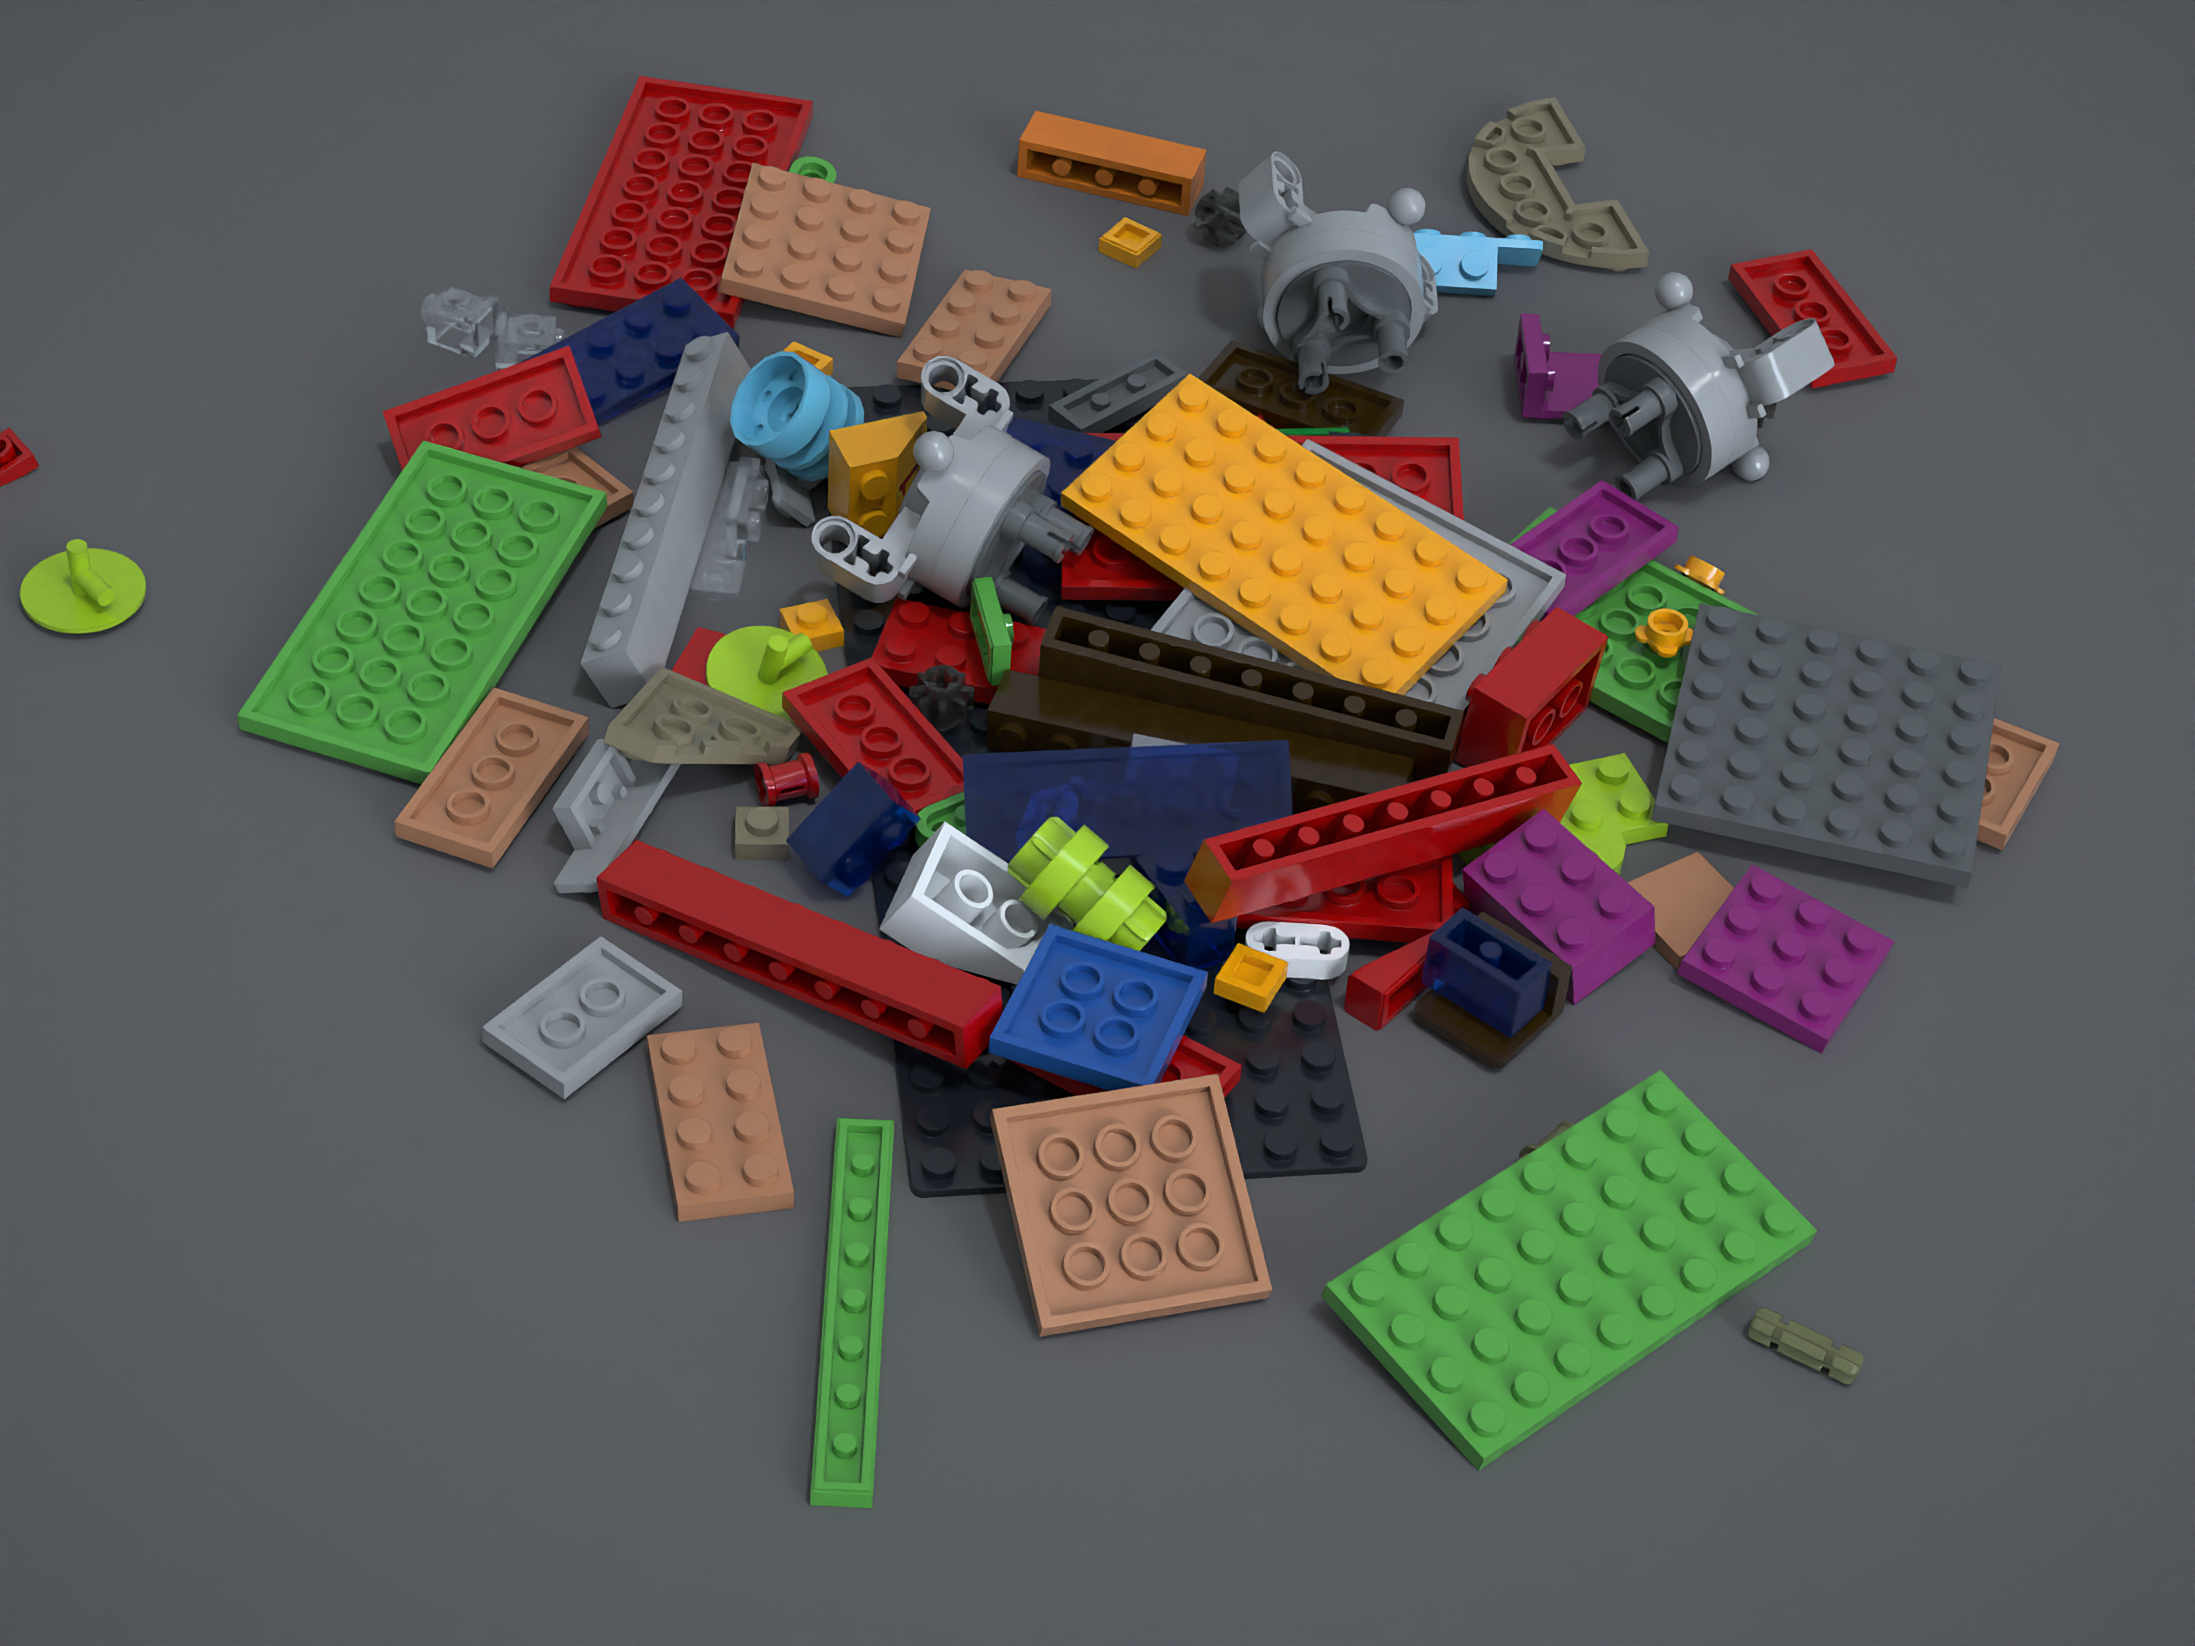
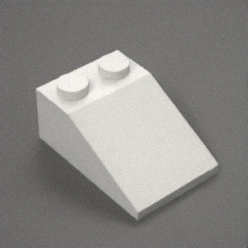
[879,822,1075,985]

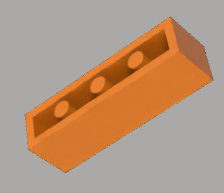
[1017,111,1207,216]

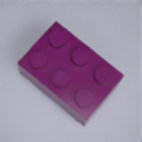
[1462,809,1655,1005]

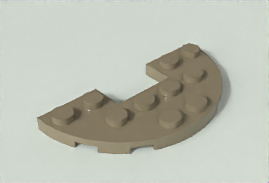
[1466,97,1650,272]

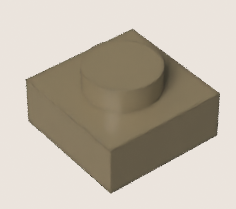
[735,806,789,860]

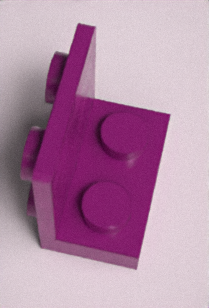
[1513,313,1602,419]

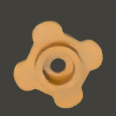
[1674,555,1725,596]
[1635,608,1694,658]

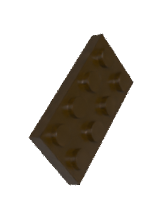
[1198,340,1404,436]

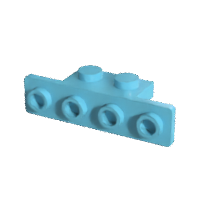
[1414,229,1543,296]

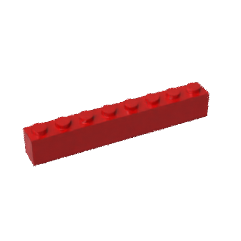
[1184,744,1582,923]
[596,840,1003,1069]

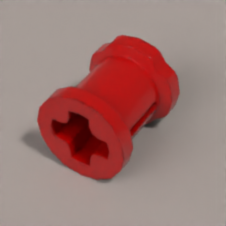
[754,752,819,807]

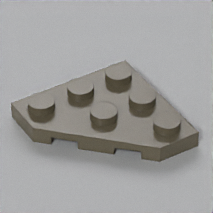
[603,667,803,765]

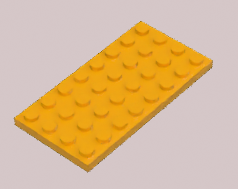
[1061,374,1508,695]

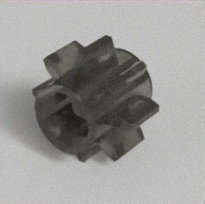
[1194,187,1247,246]
[909,665,975,730]

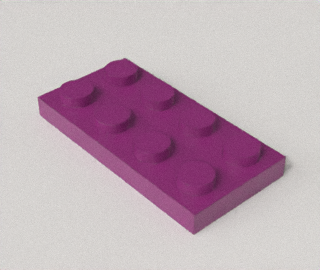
[1510,480,1679,621]

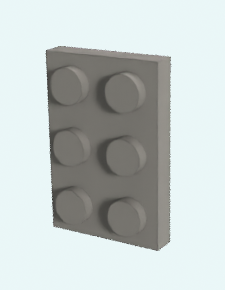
[482,936,683,1099]

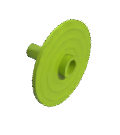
[20,539,146,634]
[706,626,828,723]

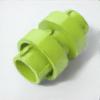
[1007,817,1167,951]

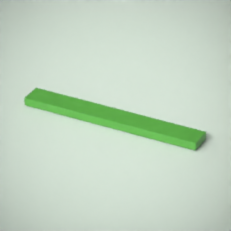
[810,1118,894,1508]

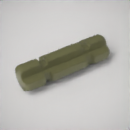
[1748,1307,1864,1385]

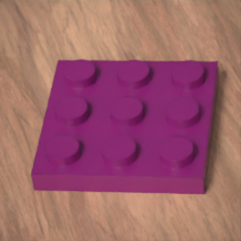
[1677,864,1895,1054]

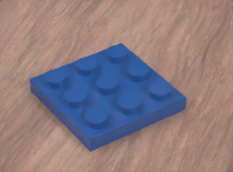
[988,924,1208,1091]

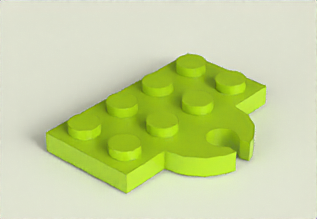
[1459,753,1669,875]

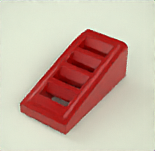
[1344,929,1448,1031]

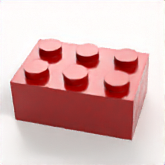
[1455,606,1609,767]

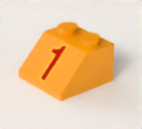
[828,411,927,538]

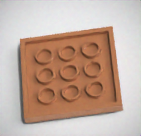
[718,163,931,338]
[990,1074,1272,1337]

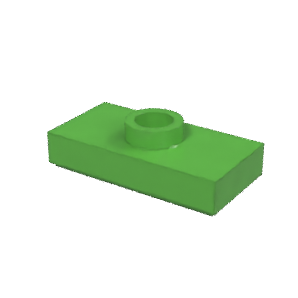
[970,577,1014,686]

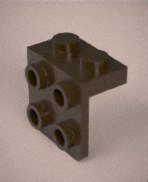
[1414,912,1572,1068]

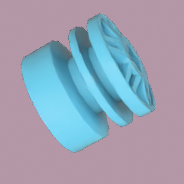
[730,351,864,482]

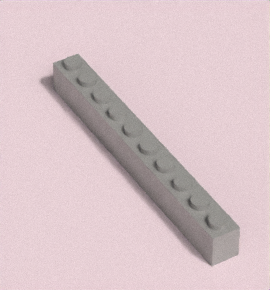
[580,332,751,708]

